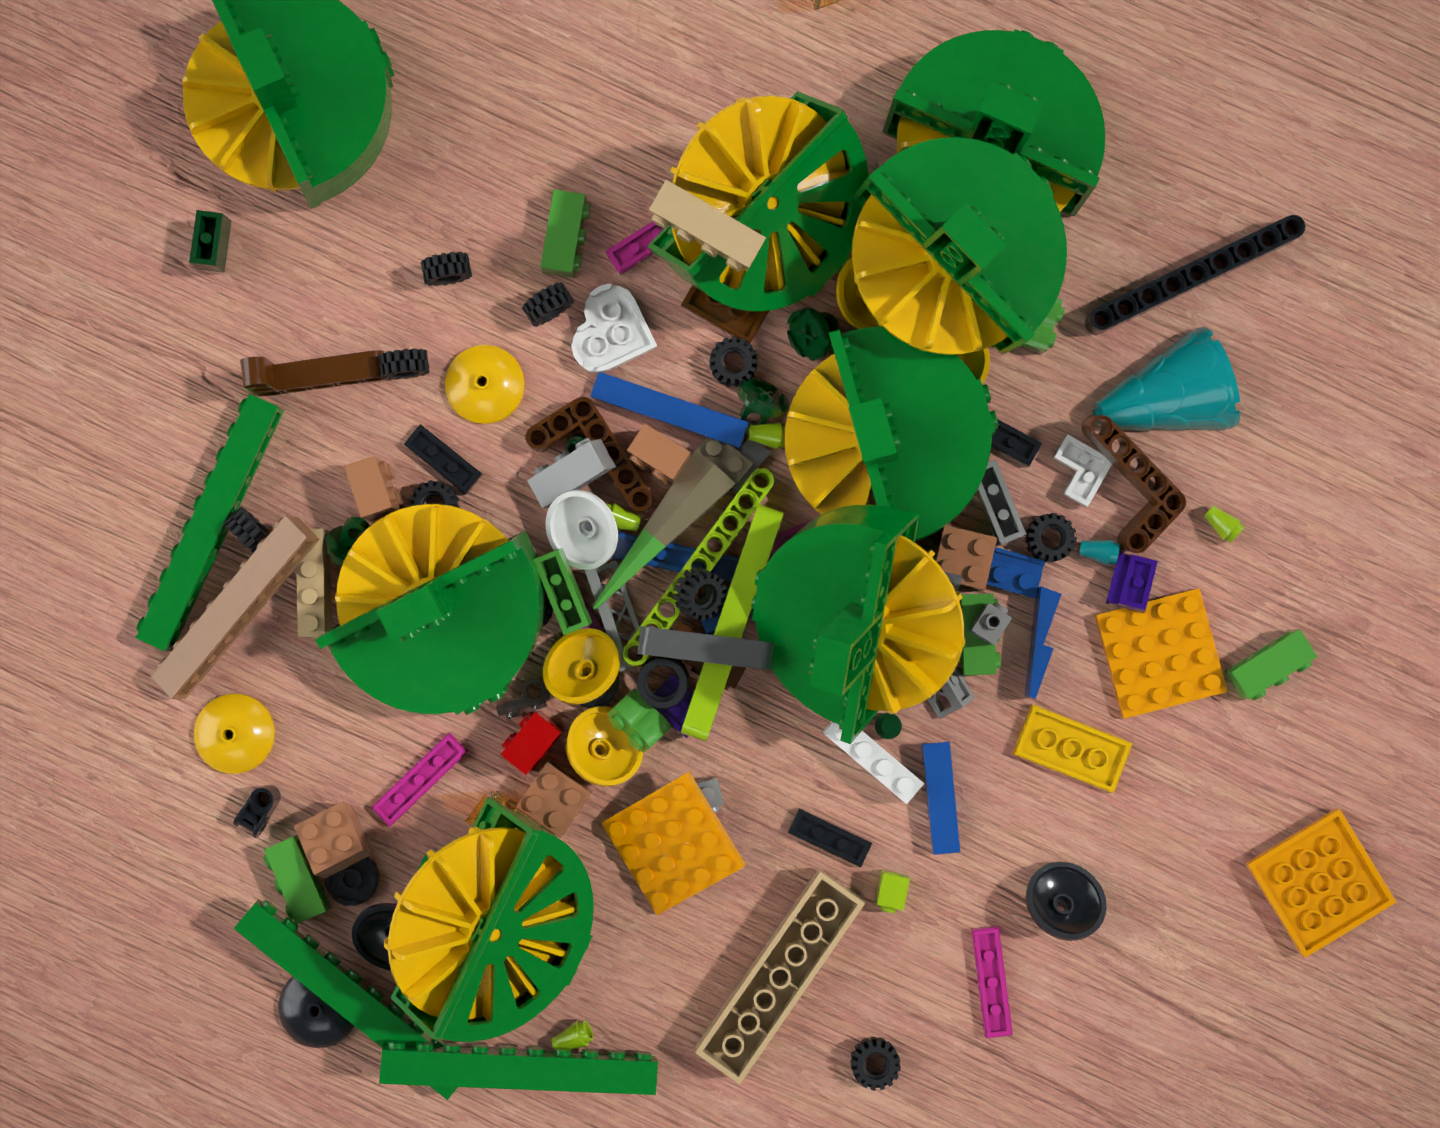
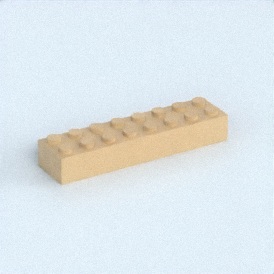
[695,868,865,1084]

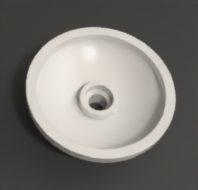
[546,490,618,570]

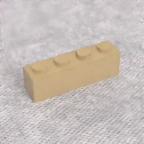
[649,180,766,272]
[296,529,332,638]

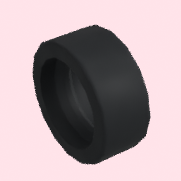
[637,656,689,708]

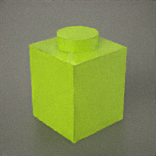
[875,870,910,913]

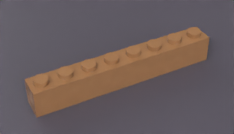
[151,515,320,699]

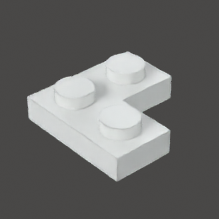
[1053,434,1112,508]

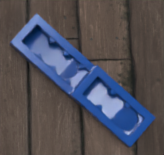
[1025,586,1062,699]
[921,742,960,855]

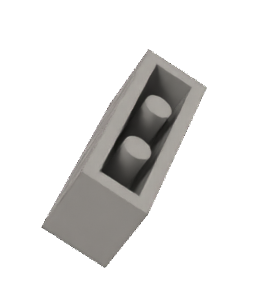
[527,438,616,509]
[976,460,1026,546]

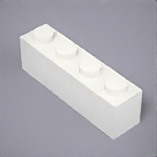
[822,721,924,804]

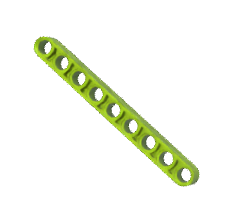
[623,468,774,667]
[681,504,784,742]

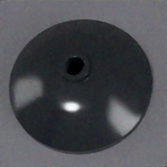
[1026,862,1107,941]
[352,903,397,971]
[279,977,355,1048]

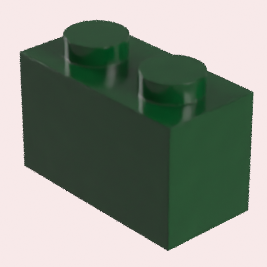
[189,210,232,273]

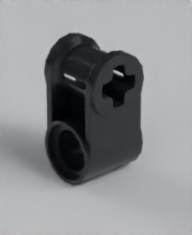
[233,785,281,839]

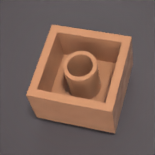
[627,423,691,485]
[344,456,403,521]
[934,525,997,591]
[516,760,593,838]
[294,801,373,878]

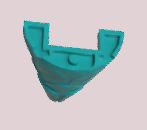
[1092,327,1241,432]

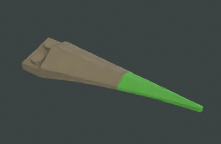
[593,438,754,610]

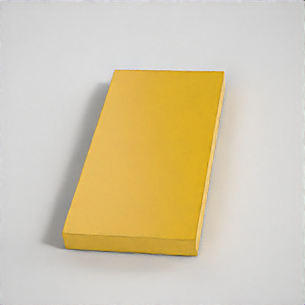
[1012,704,1133,793]

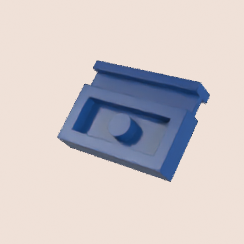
[987,547,1046,599]

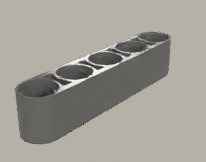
[637,626,774,670]

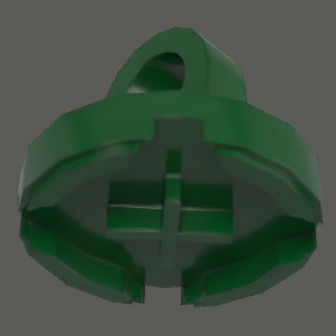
[787,307,839,361]
[737,378,789,430]
[324,517,370,567]

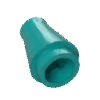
[1079,540,1120,566]

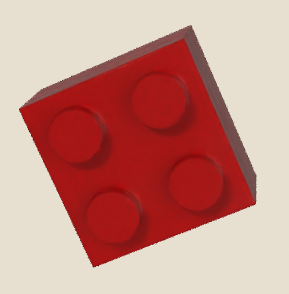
[500,710,565,775]

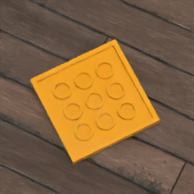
[1094,588,1228,719]
[601,771,746,915]
[1245,808,1397,958]

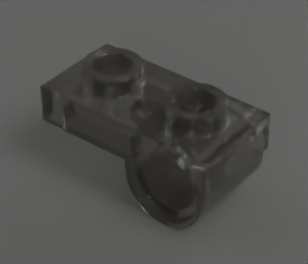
[496,679,553,719]

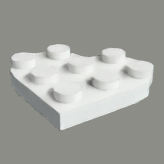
[571,284,658,373]

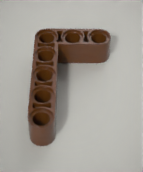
[240,350,384,396]
[525,397,653,513]
[1081,415,1186,553]

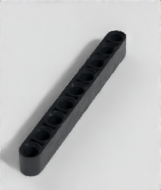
[1085,215,1306,335]

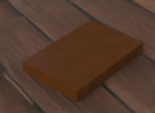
[681,286,770,344]

